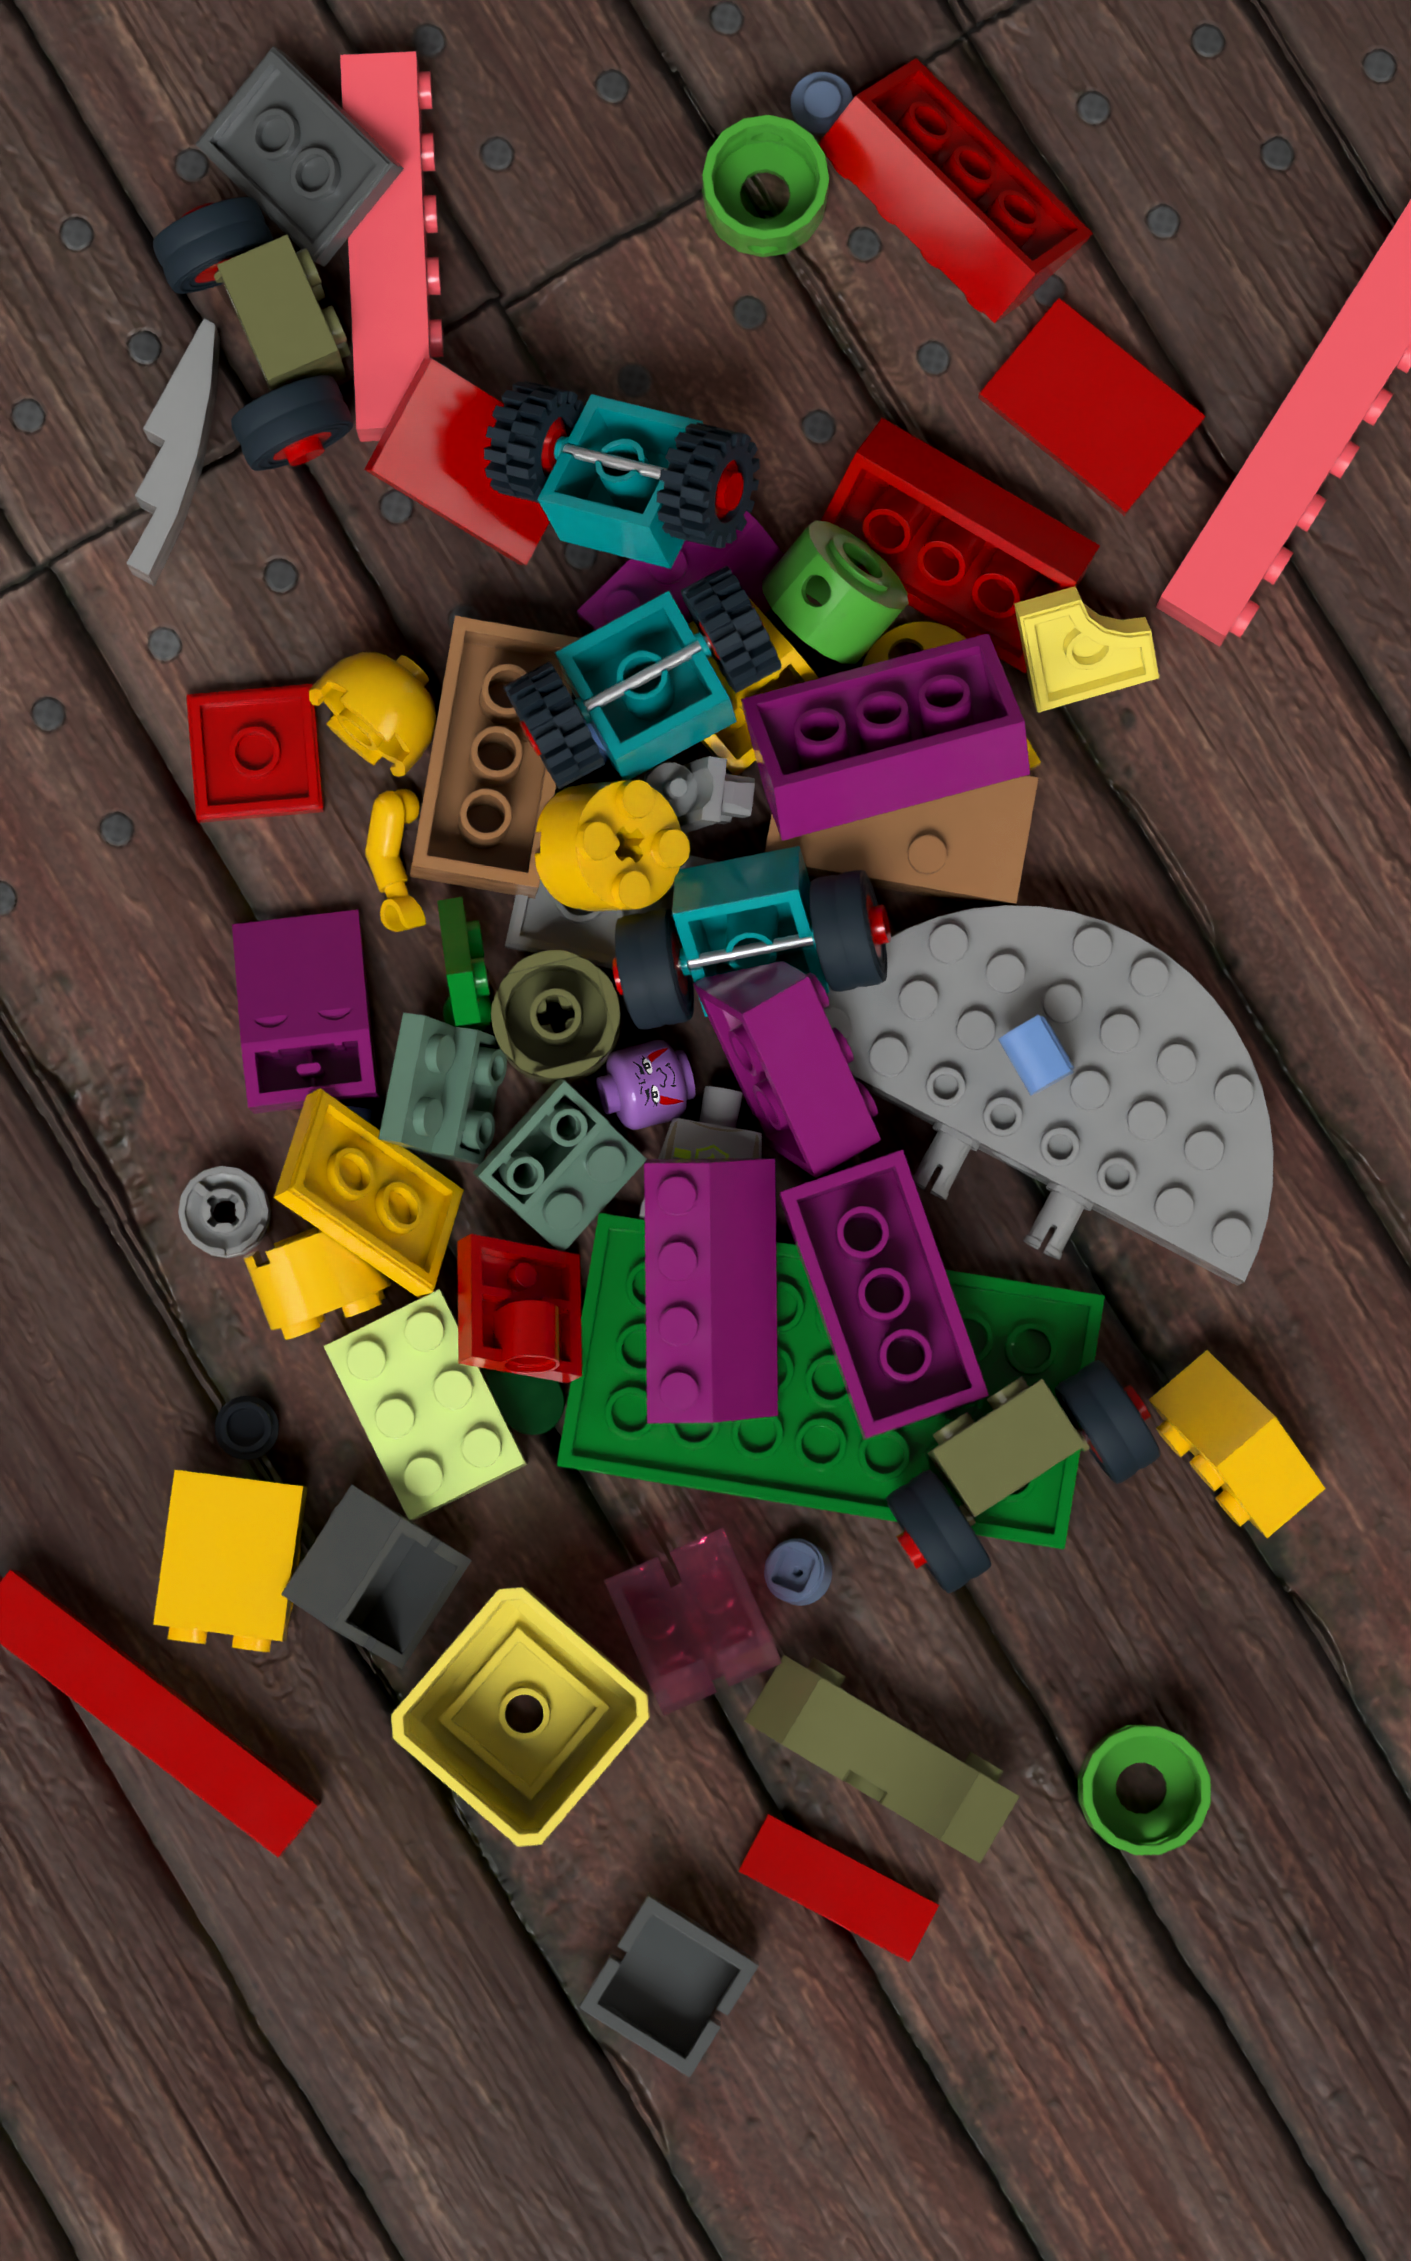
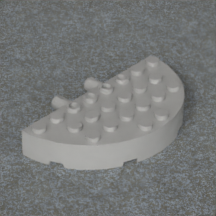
[823,905,1273,1286]

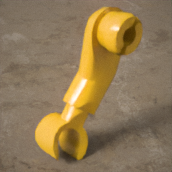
[365,789,426,932]

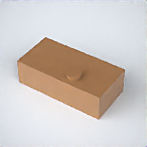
[410,616,581,899]
[765,776,1039,907]

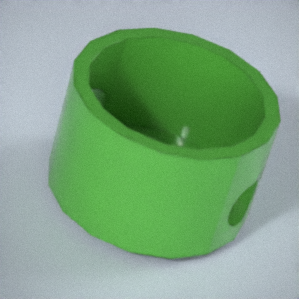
[702,115,829,257]
[762,520,909,664]
[1078,1725,1211,1855]

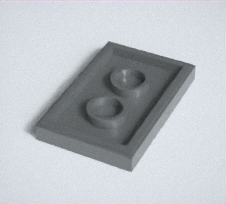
[196,46,404,266]

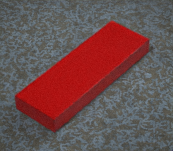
[738,1813,939,1963]

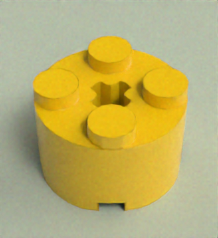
[534,780,690,911]
[243,1227,391,1340]

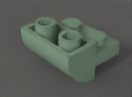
[379,1013,507,1165]
[473,1079,646,1252]

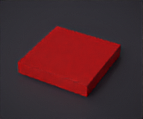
[186,684,324,823]

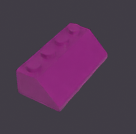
[741,633,1030,841]
[644,1158,778,1423]

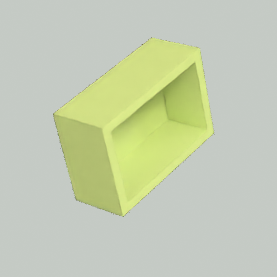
[324,1289,527,1521]

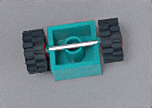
[484,380,760,569]
[504,565,782,789]

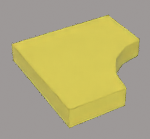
[1014,586,1159,713]

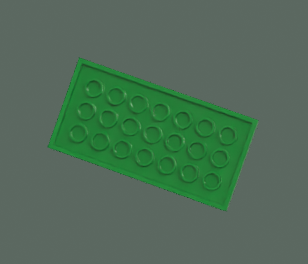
[557,1213,1105,1550]

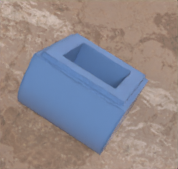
[998,1014,1075,1096]

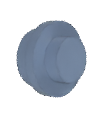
[791,72,853,136]

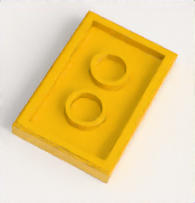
[274,1088,464,1299]

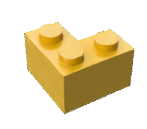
[1149,1350,1326,1538]

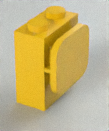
[153,1470,307,1652]

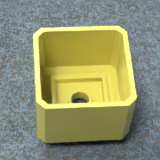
[391,1587,650,1846]

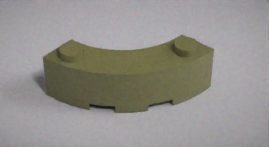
[744,1655,1020,1863]

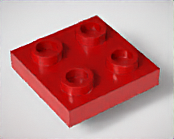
[457,1234,582,1383]

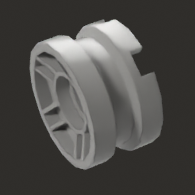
[178,1166,272,1258]

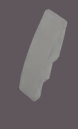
[126,318,220,586]

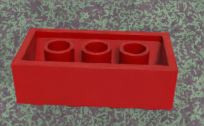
[819,58,1093,324]
[821,418,1100,674]

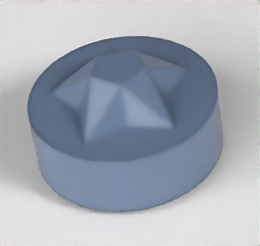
[764,1539,832,1606]

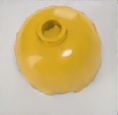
[309,652,436,777]

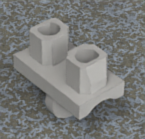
[643,756,755,833]

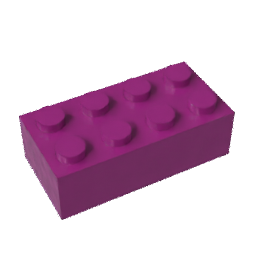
[779,1150,989,1440]

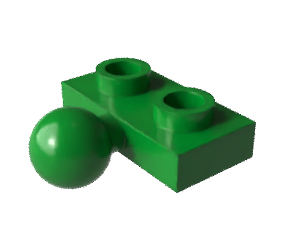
[437,897,492,1032]

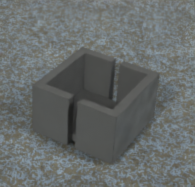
[281,1485,472,1669]
[579,1892,759,2078]

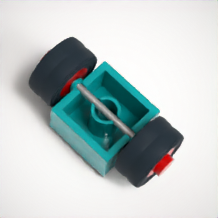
[612,846,891,1029]

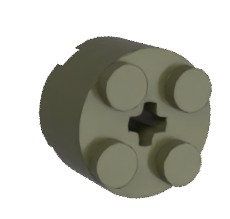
[491,950,621,1085]

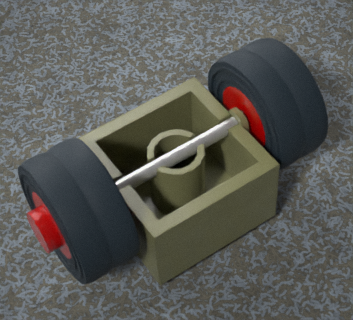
[153,197,353,471]
[886,1360,1161,1594]

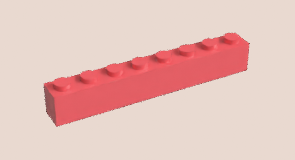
[1156,200,1411,647]

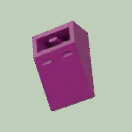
[232,909,381,1114]

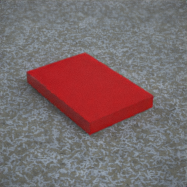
[978,298,1206,516]
[364,358,550,565]

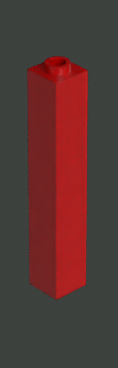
[0,1569,322,1858]

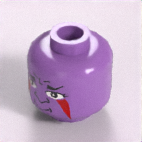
[596,1039,695,1130]

